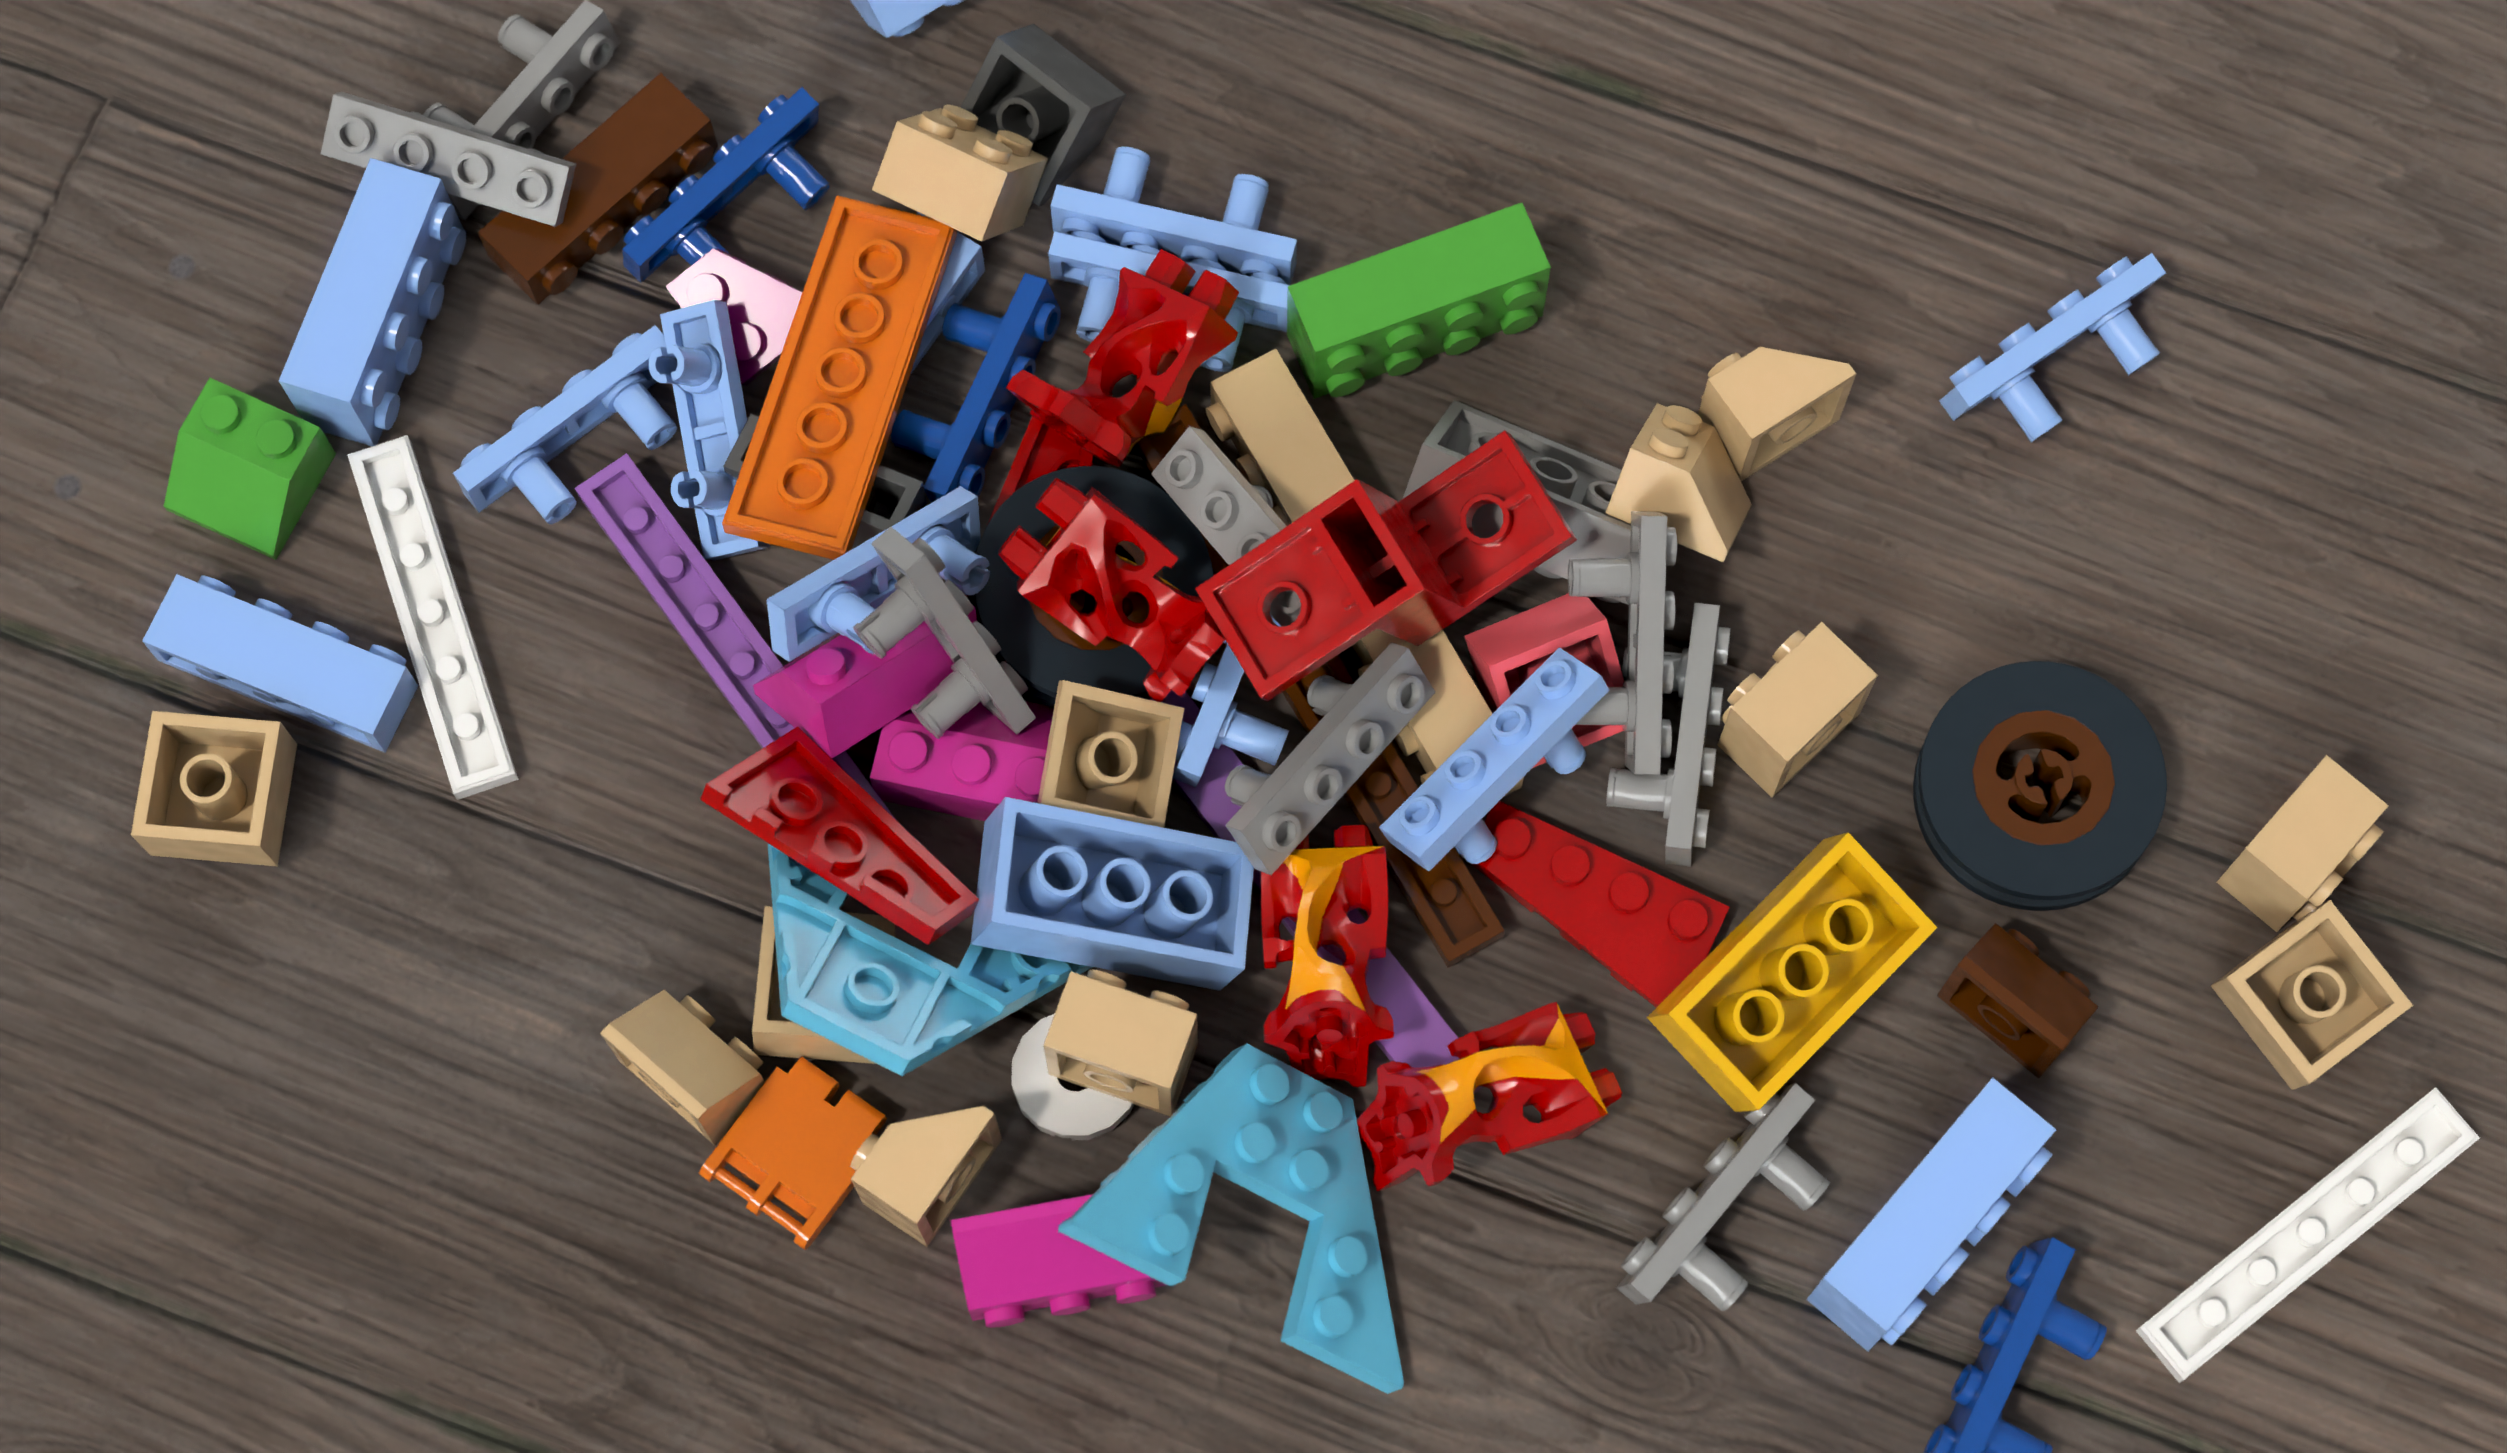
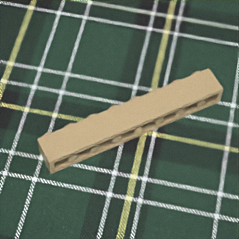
[1206,349,1524,797]

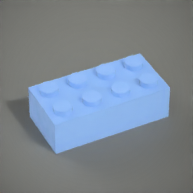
[279,158,466,447]
[971,797,1254,990]
[1806,1078,2056,1351]

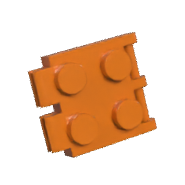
[699,1056,887,1250]

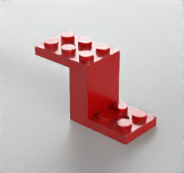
[1195,430,1577,701]

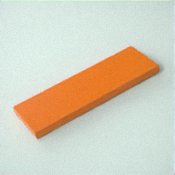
[722,195,957,560]

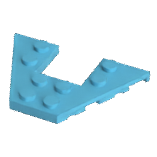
[767,843,1092,1076]
[1058,1043,1404,1394]

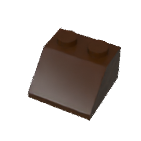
[1937,923,2099,1079]

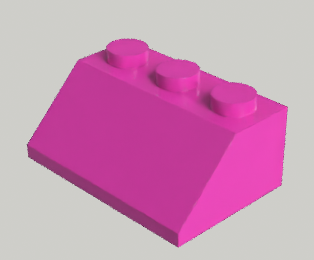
[753,605,977,759]
[870,701,1054,821]
[951,1194,1166,1328]

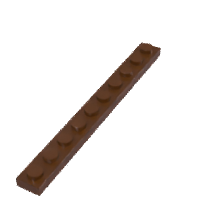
[1134,404,1505,968]

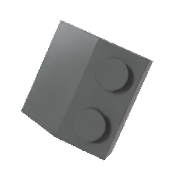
[960,24,1126,207]

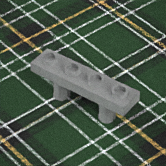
[423,0,620,220]
[320,92,576,227]
[1151,426,1301,627]
[1568,511,1677,774]
[853,527,1036,739]
[1606,603,1731,867]
[1225,642,1435,875]
[1616,1083,1830,1311]

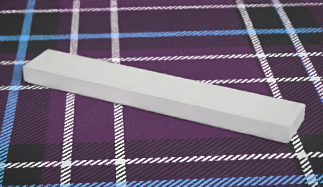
[348,435,519,800]
[2136,1087,2480,1383]

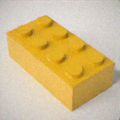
[1647,832,1937,1112]

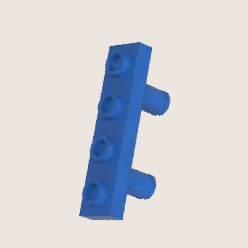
[622,87,830,283]
[891,273,1061,503]
[1924,1237,2107,1453]

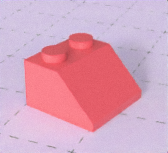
[1464,593,1624,768]

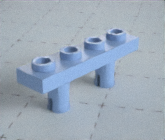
[1050,147,1297,285]
[1048,231,1290,372]
[1939,253,2166,442]
[649,300,770,560]
[453,325,677,524]
[767,486,990,662]
[1173,615,1289,788]
[1379,647,1609,872]

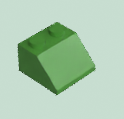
[164,378,336,560]

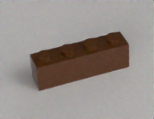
[478,73,718,305]

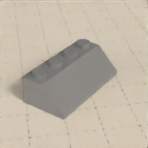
[1403,400,1631,605]

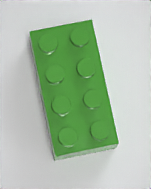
[1287,202,1551,399]

